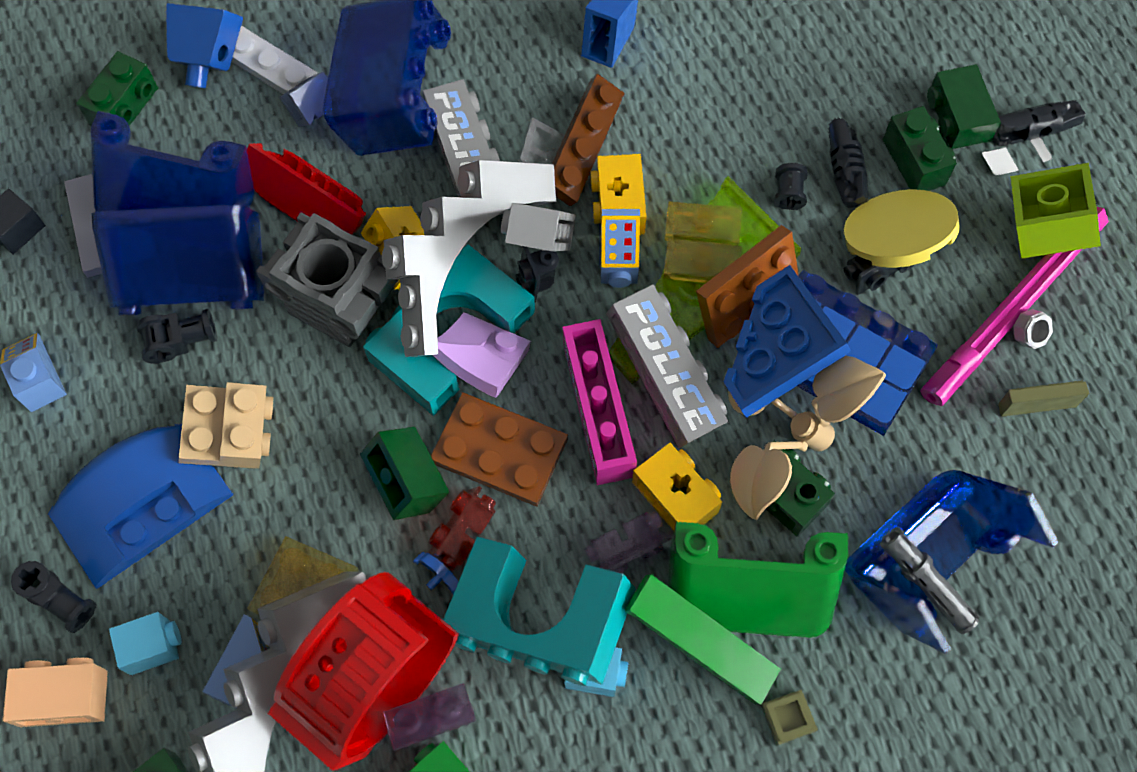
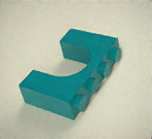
[363,244,535,416]
[443,537,636,686]

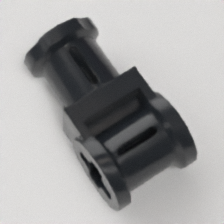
[136,309,218,364]
[11,561,97,633]

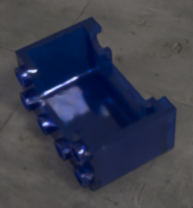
[323,0,451,156]

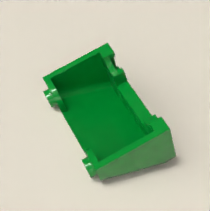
[668,522,848,638]

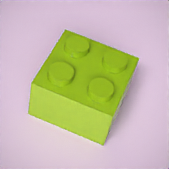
[1010,162,1101,259]

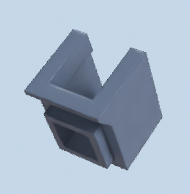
[280,72,340,127]

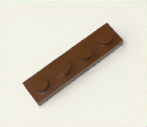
[552,73,625,206]

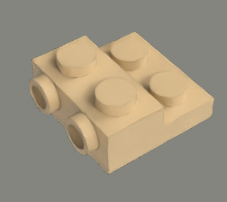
[179,382,273,468]

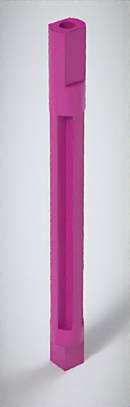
[920,207,1109,406]

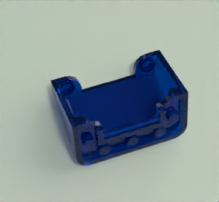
[90,111,255,251]
[91,205,264,315]

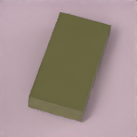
[998,380,1089,417]

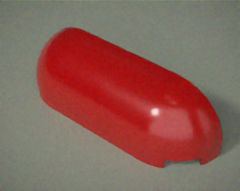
[245,143,366,235]

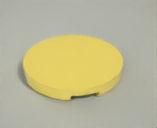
[844,189,959,268]

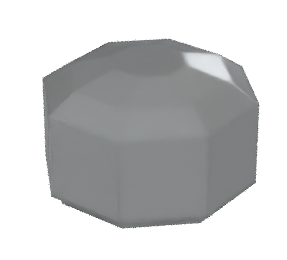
[1013,309,1053,349]

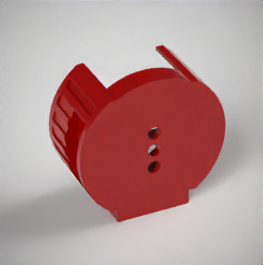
[267,572,459,771]

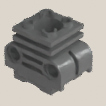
[256,212,400,348]

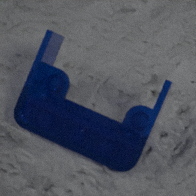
[845,470,1059,654]

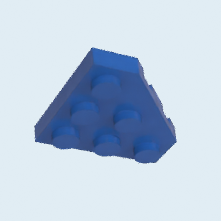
[724,265,851,418]

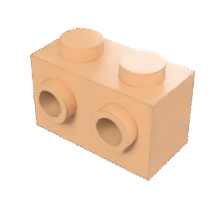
[3,658,108,727]

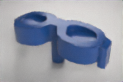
[413,552,458,595]

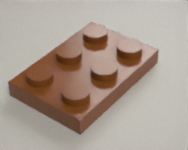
[696,225,799,348]
[431,392,568,507]

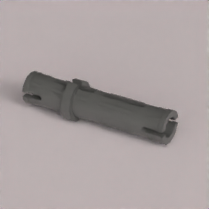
[880,528,980,634]

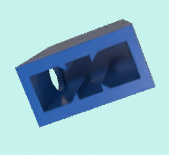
[581,0,638,68]
[166,3,243,89]

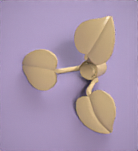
[728,356,886,520]

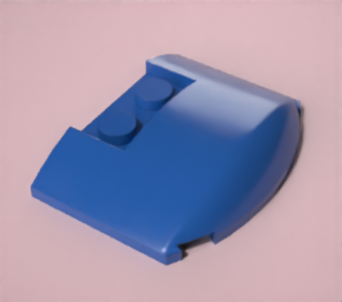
[48,424,233,589]

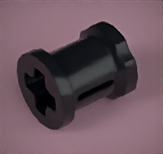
[774,163,808,210]

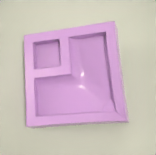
[433,312,531,398]

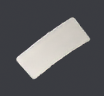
[982,138,1052,175]

